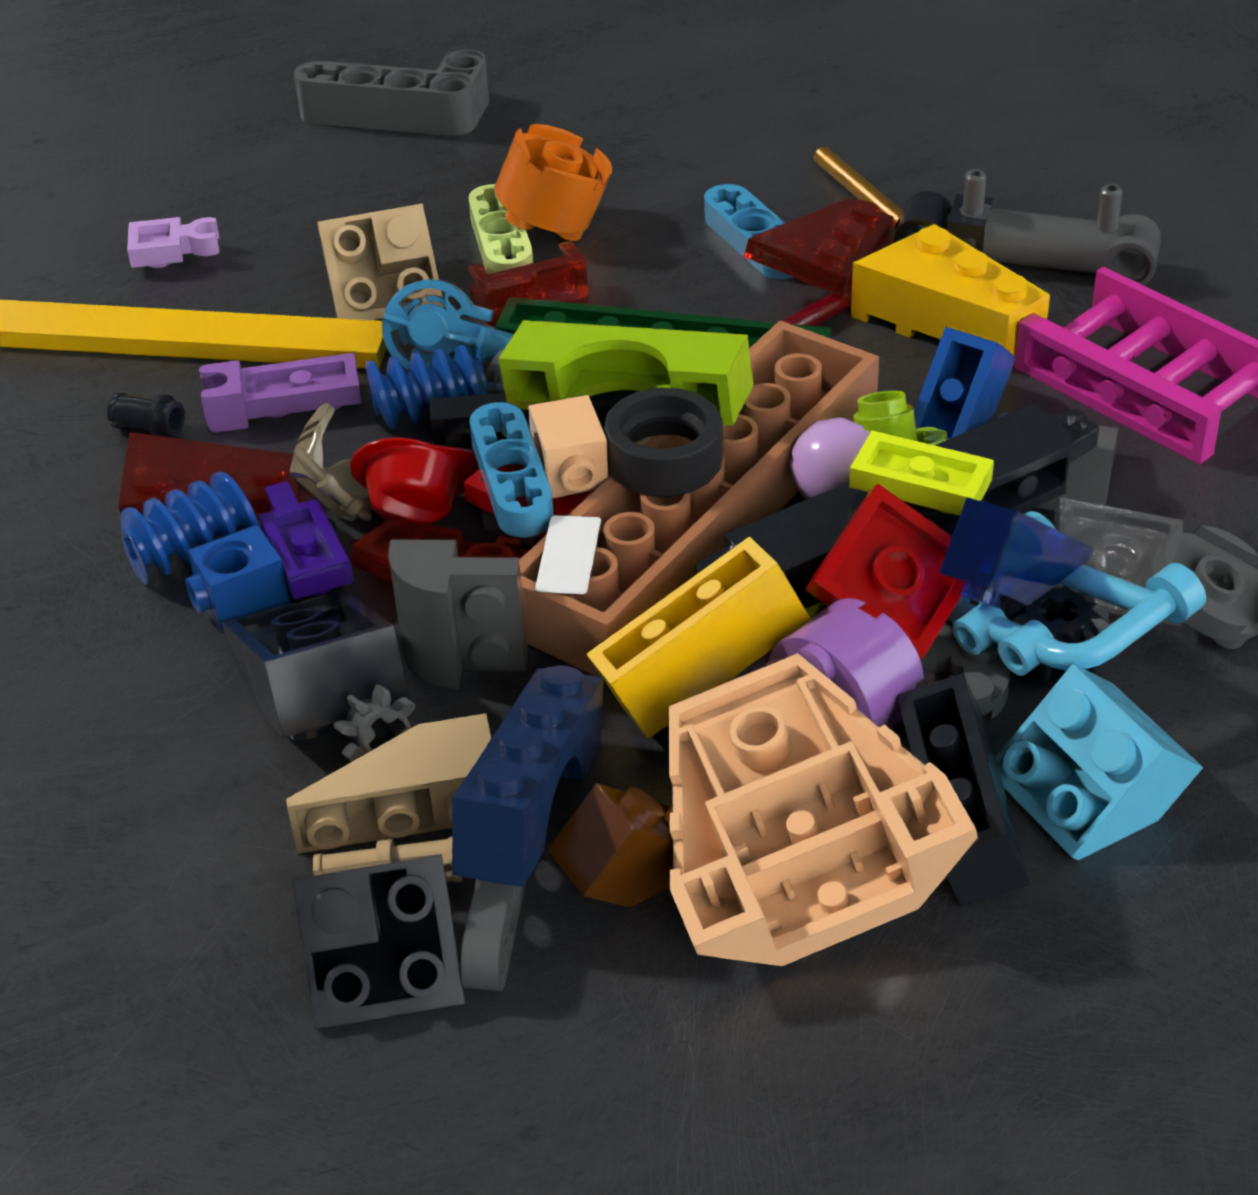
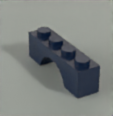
[452,666,603,887]

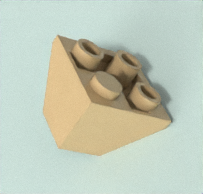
[317,203,445,321]

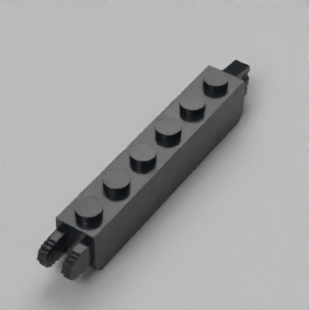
[695,403,1099,609]

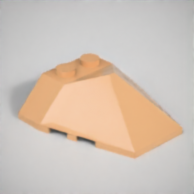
[669,653,978,966]

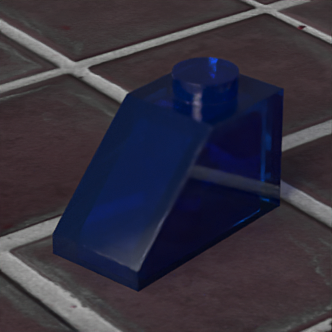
[939,497,1093,609]

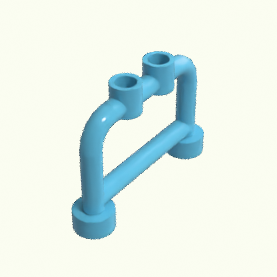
[948,511,1206,676]

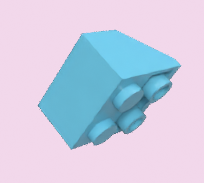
[995,664,1203,860]

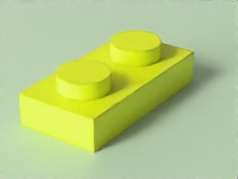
[849,430,994,519]

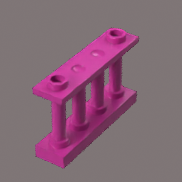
[1014,266,1258,465]

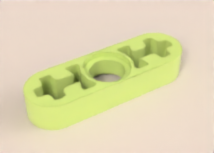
[468,184,534,286]

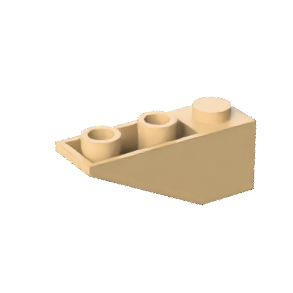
[286,713,491,854]

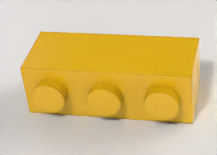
[586,536,811,739]

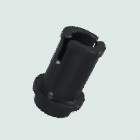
[107,392,185,440]

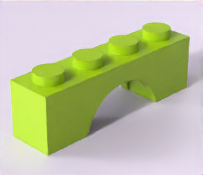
[498,320,753,426]

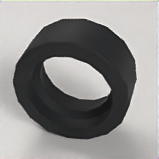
[604,387,723,497]

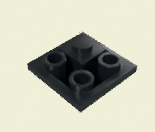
[292,854,465,1030]

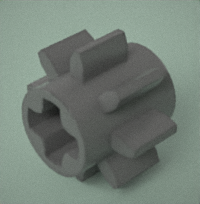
[334,685,416,762]

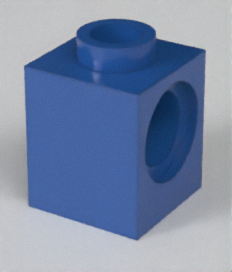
[185,524,290,632]

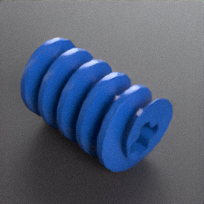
[366,345,488,430]
[120,471,259,585]

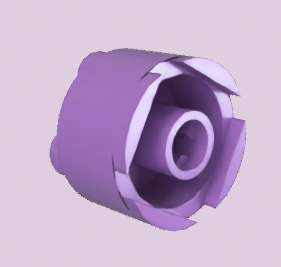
[761,598,924,730]

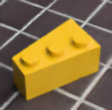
[851,224,1050,366]

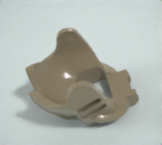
[289,403,373,521]

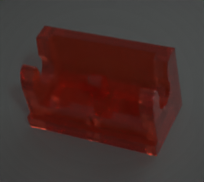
[468,241,589,327]

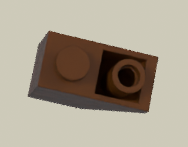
[547,783,673,908]

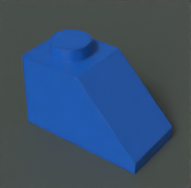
[914,327,1016,439]

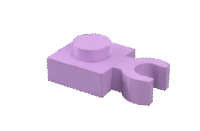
[127,217,219,268]

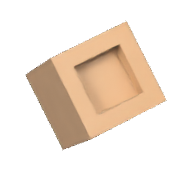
[528,395,608,498]

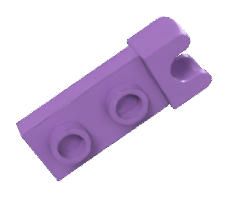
[199,353,362,433]

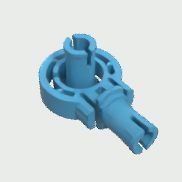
[382,279,514,370]

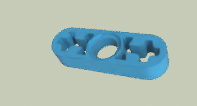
[704,184,805,280]
[470,402,554,537]

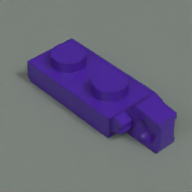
[258,481,354,599]

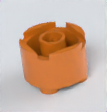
[494,124,612,241]

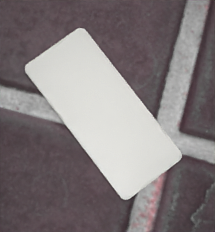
[535,515,601,594]

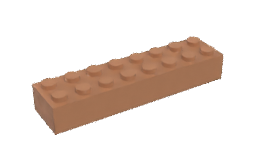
[519,321,879,677]

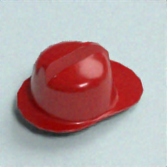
[350,437,480,525]

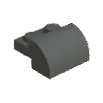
[389,540,528,689]

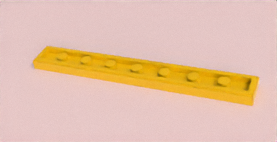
[0,300,387,369]

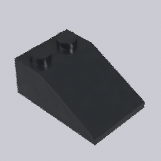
[221,587,410,740]

